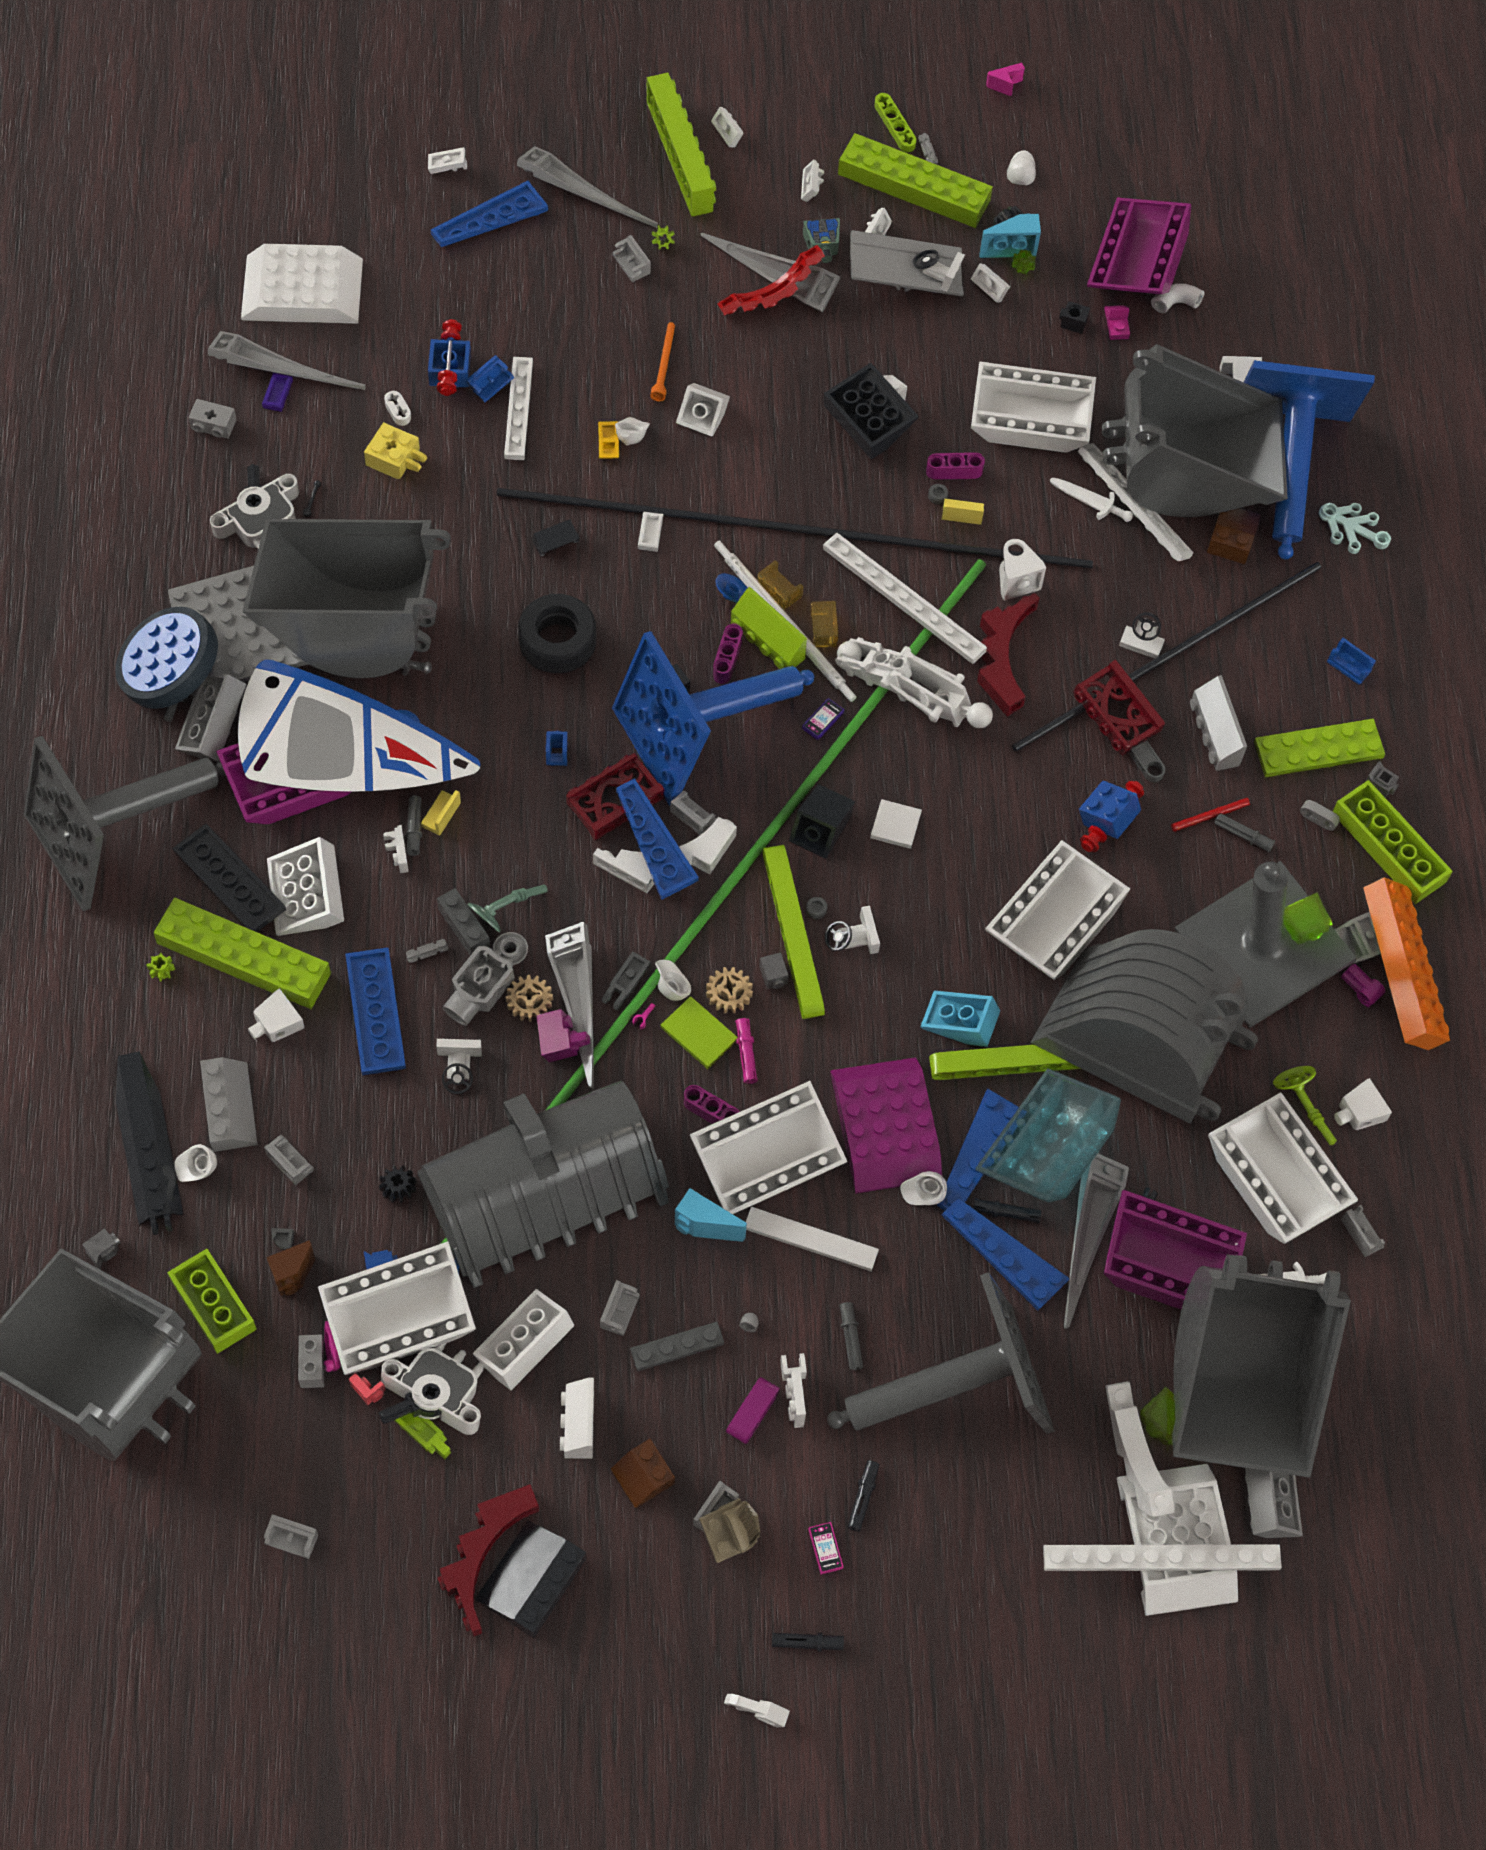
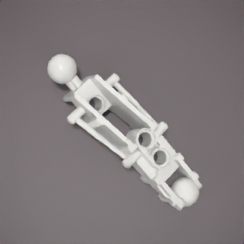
[835,637,993,728]

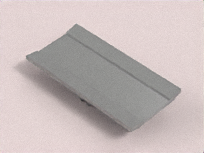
[850,230,964,297]

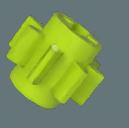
[652,225,675,250]
[146,953,175,982]

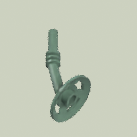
[467,884,547,933]

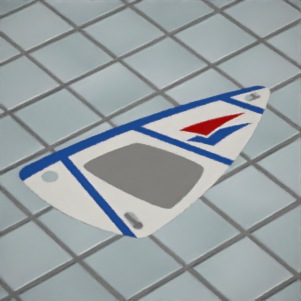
[238,660,480,791]

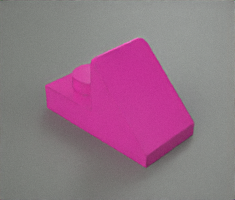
[986,63,1025,96]
[1104,305,1130,340]

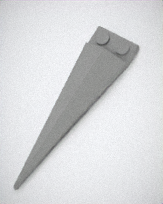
[517,146,658,228]
[700,233,840,313]
[208,331,365,390]
[1335,912,1381,965]
[545,922,594,1089]
[1064,1151,1129,1329]

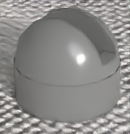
[739,1313,759,1332]

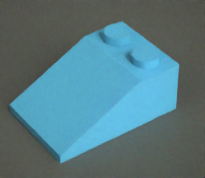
[979,213,1041,258]
[920,991,1001,1047]
[674,1189,747,1242]

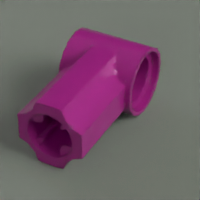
[1341,964,1386,1007]

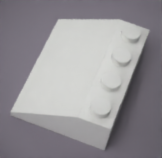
[267,837,344,936]

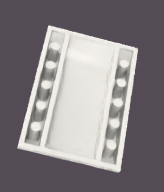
[241,244,363,324]
[971,362,1096,453]
[985,840,1130,980]
[690,1081,847,1214]
[1208,1093,1358,1244]
[318,1242,476,1375]

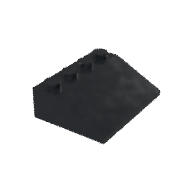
[824,363,919,460]
[475,1521,587,1638]

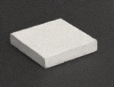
[870,799,922,849]

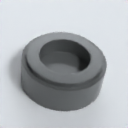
[928,484,948,504]
[806,897,827,919]

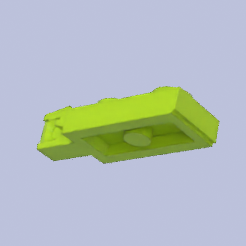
[394,1413,451,1459]

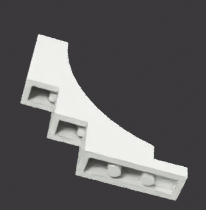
[593,817,737,894]
[1105,1381,1175,1517]

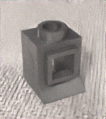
[1365,761,1399,798]
[82,1228,121,1270]

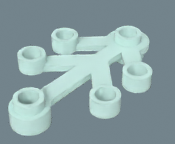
[1319,503,1391,554]

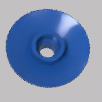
[715,573,748,603]

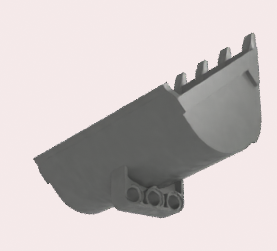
[417,1080,669,1288]

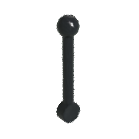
[303,480,321,517]

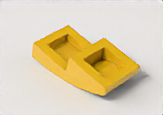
[598,421,619,459]

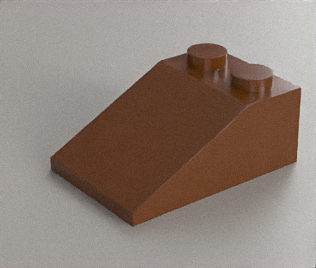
[1207,508,1261,564]

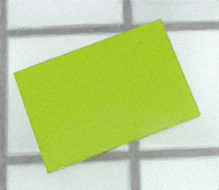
[661,996,738,1069]

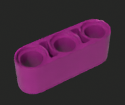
[926,453,985,480]
[713,624,743,684]
[684,1085,740,1124]
[726,1377,780,1444]

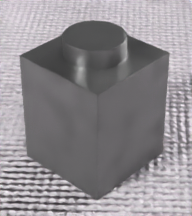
[759,952,788,989]

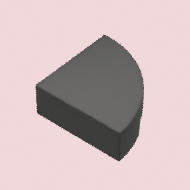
[271,1228,295,1251]

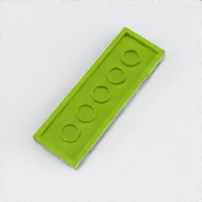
[1254,719,1385,777]

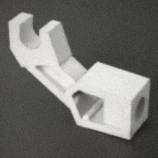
[724,1694,790,1728]

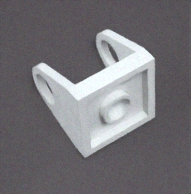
[999,539,1046,601]

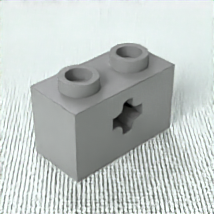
[188,399,236,439]
[298,1335,324,1388]

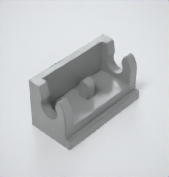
[613,235,651,282]
[670,791,717,835]
[264,1135,314,1186]
[1341,1205,1385,1257]
[600,1280,640,1336]
[693,1481,741,1532]
[264,1514,318,1559]

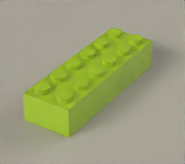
[1333,780,1453,904]

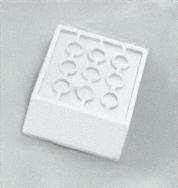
[1117,1464,1238,1616]

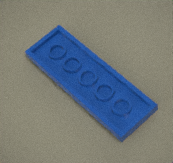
[345,947,406,1075]

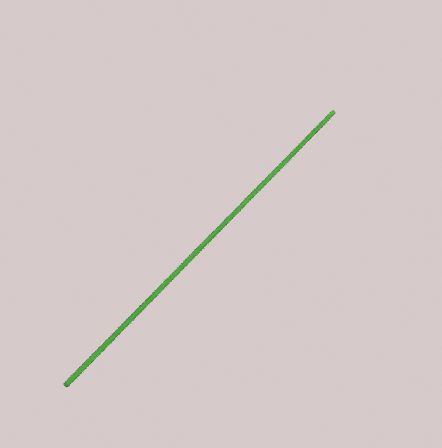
[441,559,986,1244]

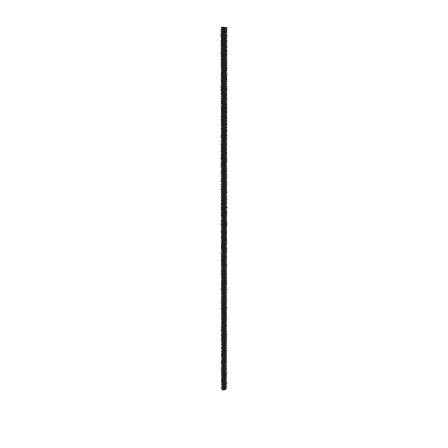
[497,488,1093,569]

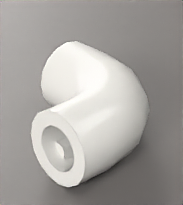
[1151,284,1204,313]

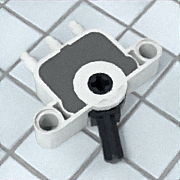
[210,464,299,549]
[379,1343,484,1435]

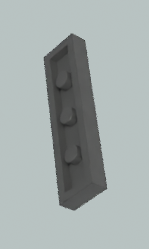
[630,1322,724,1372]

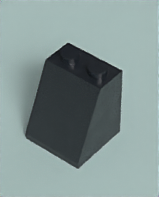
[789,784,855,859]

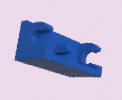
[466,355,514,403]
[1327,638,1376,685]

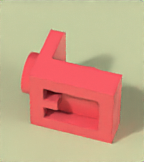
[349,1373,386,1405]

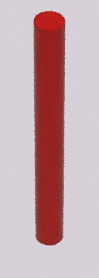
[1171,798,1250,832]

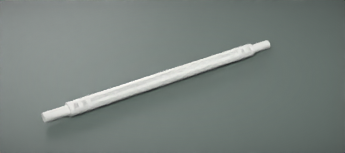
[714,541,857,702]

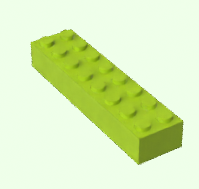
[647,73,716,217]
[838,133,993,228]
[154,897,331,1009]

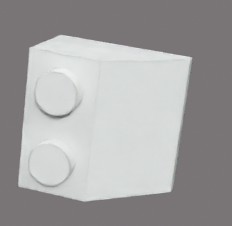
[676,383,730,436]

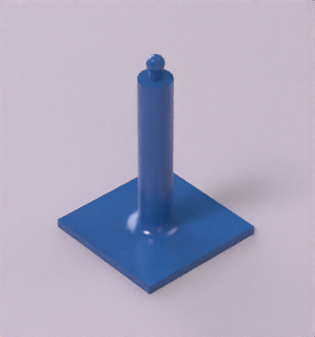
[1244,360,1375,560]
[612,631,815,806]

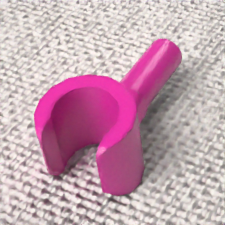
[632,1003,655,1029]

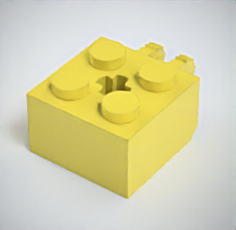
[364,422,427,479]

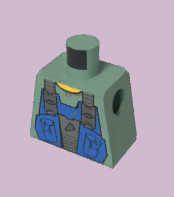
[803,218,840,263]

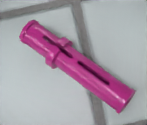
[735,1018,758,1084]

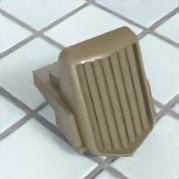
[698,1498,760,1563]

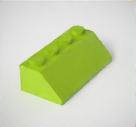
[731,587,807,669]

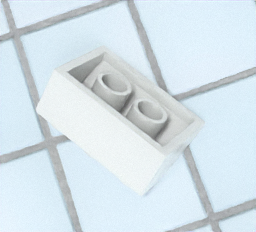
[560,1378,594,1459]

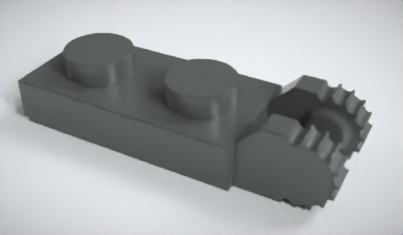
[602,952,651,1010]

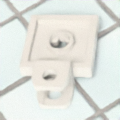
[781,1353,807,1428]

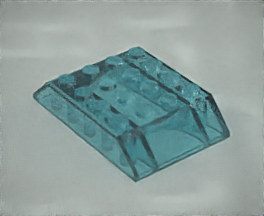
[975,1068,1121,1203]

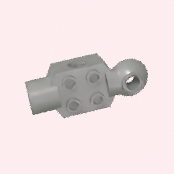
[442,932,528,1026]

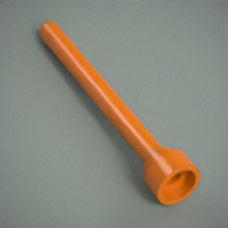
[650,322,675,401]

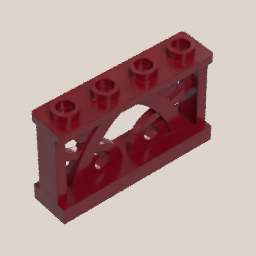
[1073,659,1165,755]
[566,753,664,841]

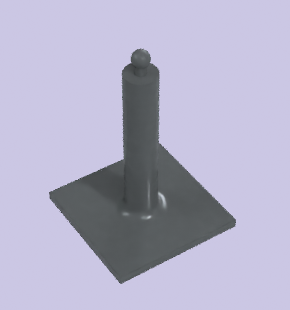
[24,736,226,911]
[1175,861,1357,1029]
[827,1272,1055,1434]

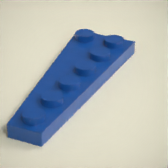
[431,181,548,247]
[616,778,699,899]
[937,1089,1025,1210]
[942,1198,1069,1311]

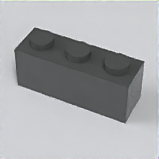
[437,888,490,956]

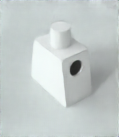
[248,988,305,1042]
[1334,1078,1392,1130]

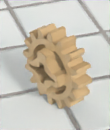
[706,967,753,1014]
[506,975,553,1022]

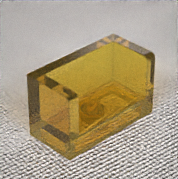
[758,560,803,610]
[810,601,838,647]

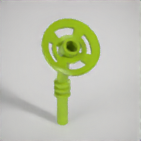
[1273,1066,1337,1145]

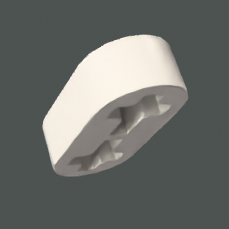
[384,391,411,426]

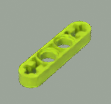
[874,93,917,152]

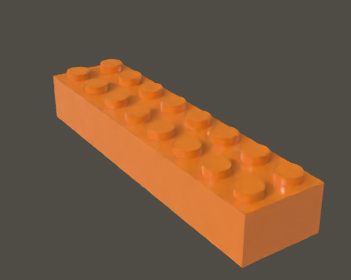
[1363,877,1450,1050]

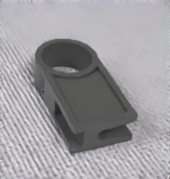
[1129,741,1165,783]

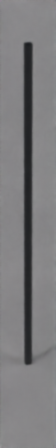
[1012,562,1321,752]

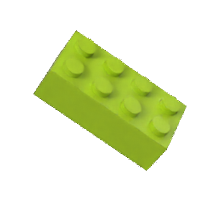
[167,1249,257,1354]

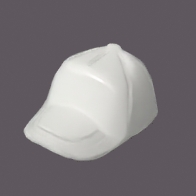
[1007,150,1036,186]
[615,417,650,445]
[655,960,691,1001]
[175,1144,217,1182]
[900,1171,947,1205]

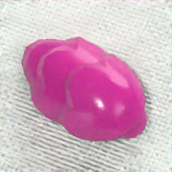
[323,1321,341,1372]

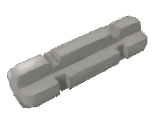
[918,133,938,165]
[406,939,448,963]

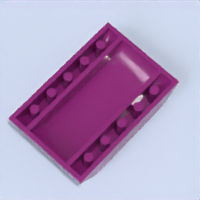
[1087,197,1191,294]
[216,743,352,824]
[830,1057,942,1194]
[1104,1190,1247,1310]

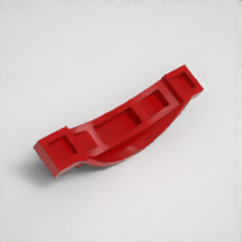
[717,245,825,316]

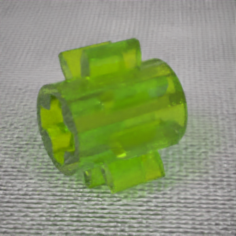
[1012,249,1036,274]

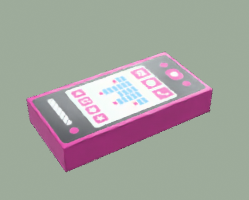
[808,1522,843,1575]

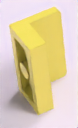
[942,499,984,525]
[421,790,461,836]

